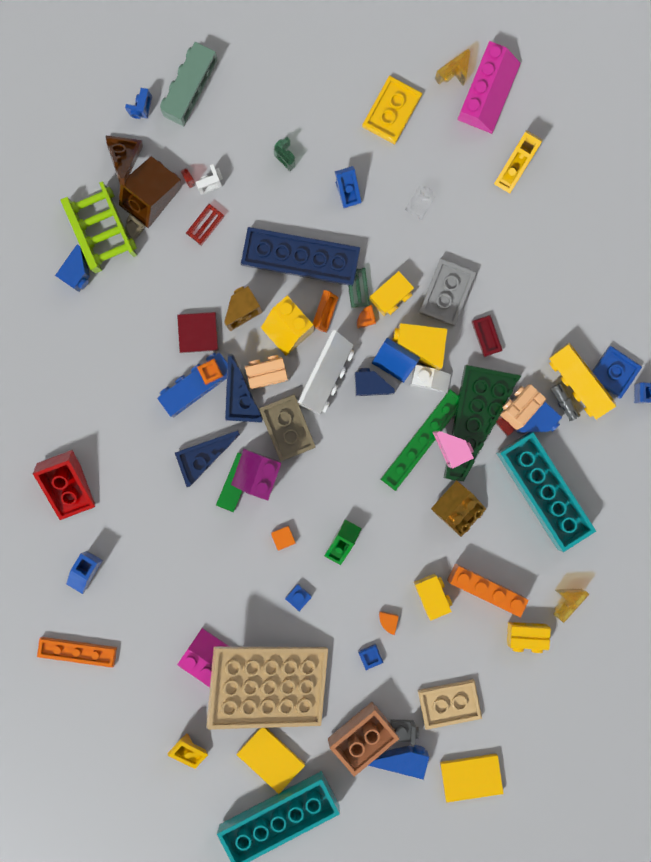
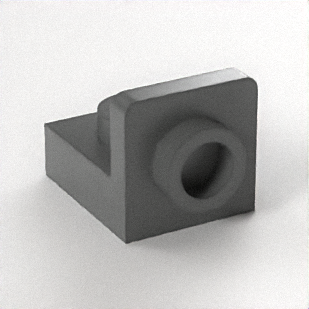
[391,719,419,745]

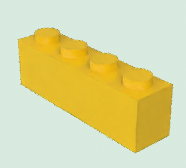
[549,342,616,420]

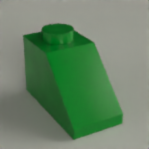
[324,519,362,565]

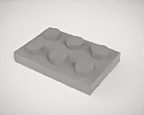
[419,259,476,326]

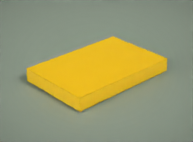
[362,75,422,145]
[236,728,305,794]
[440,753,504,803]

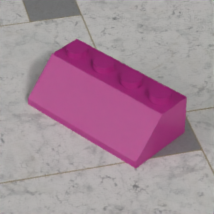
[457,41,521,134]
[177,628,230,687]

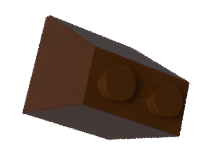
[119,156,181,228]

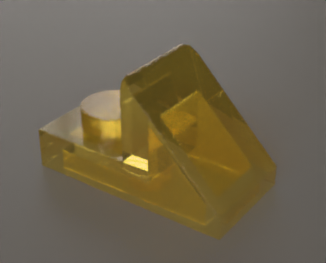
[435,49,470,85]
[553,589,589,623]

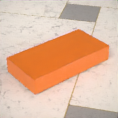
[313,290,338,333]

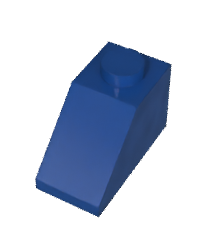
[55,244,90,292]
[515,402,562,433]

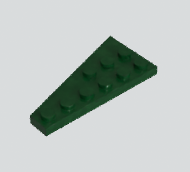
[444,365,521,482]

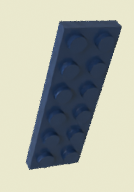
[241,227,360,286]

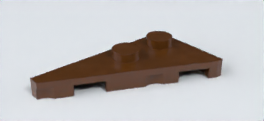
[106,135,143,185]

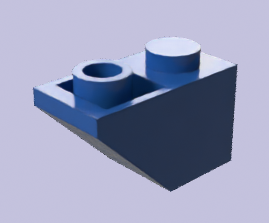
[66,551,103,594]

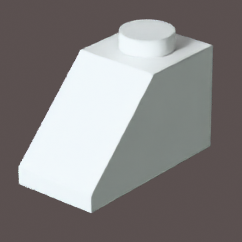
[410,365,451,393]

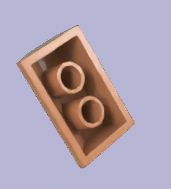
[328,702,399,777]

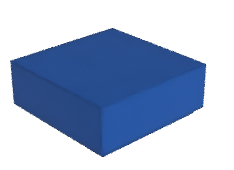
[358,644,383,670]

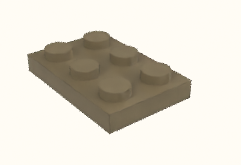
[259,394,316,462]

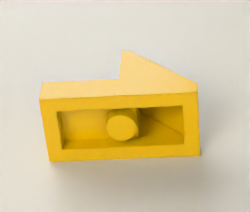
[167,733,208,769]

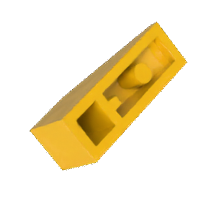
[494,130,543,193]

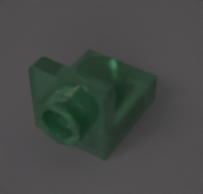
[274,137,295,171]

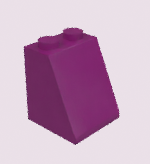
[231,449,281,501]

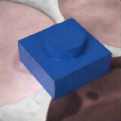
[285,584,312,612]

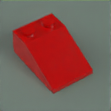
[33,450,95,520]

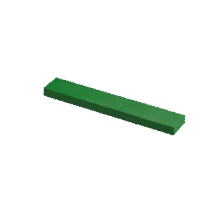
[380,389,459,491]

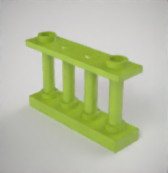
[60,181,137,274]

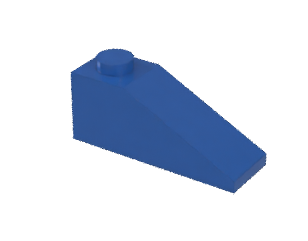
[368,745,429,780]

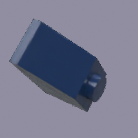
[354,368,395,396]

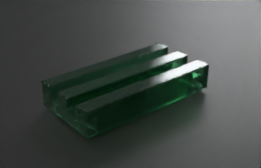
[348,268,370,308]

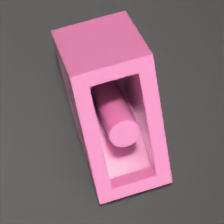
[432,431,474,468]

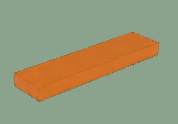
[37,637,117,668]

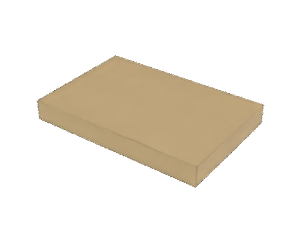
[418,679,482,730]

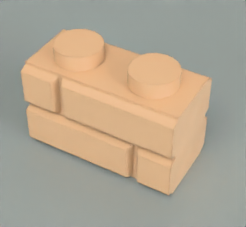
[245,355,288,390]
[501,384,546,430]

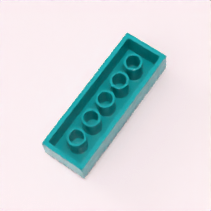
[496,432,596,552]
[217,771,340,862]

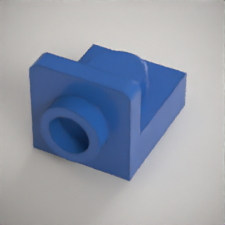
[125,88,152,119]

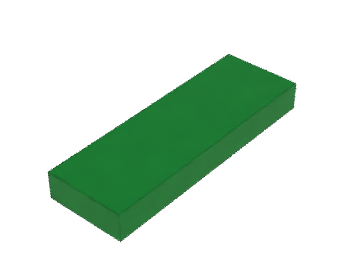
[216,452,242,512]

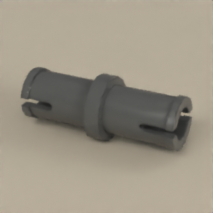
[551,382,581,421]

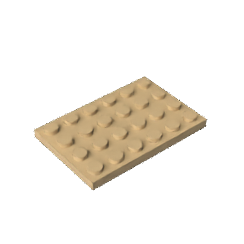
[206,647,328,730]

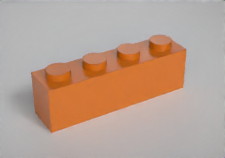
[447,563,529,618]

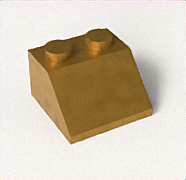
[224,286,263,331]

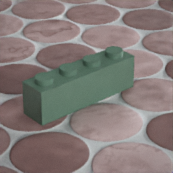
[160,42,218,126]

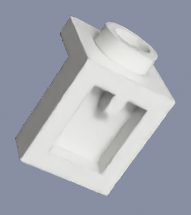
[196,164,223,195]

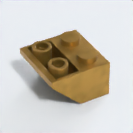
[431,480,486,537]

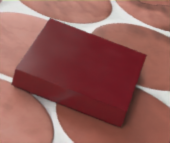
[177,312,219,353]

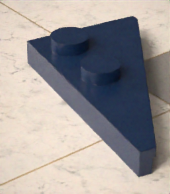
[225,354,262,423]
[175,430,240,487]

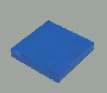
[372,338,420,383]
[592,346,642,399]

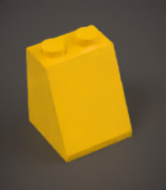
[261,296,314,356]
[392,323,447,370]

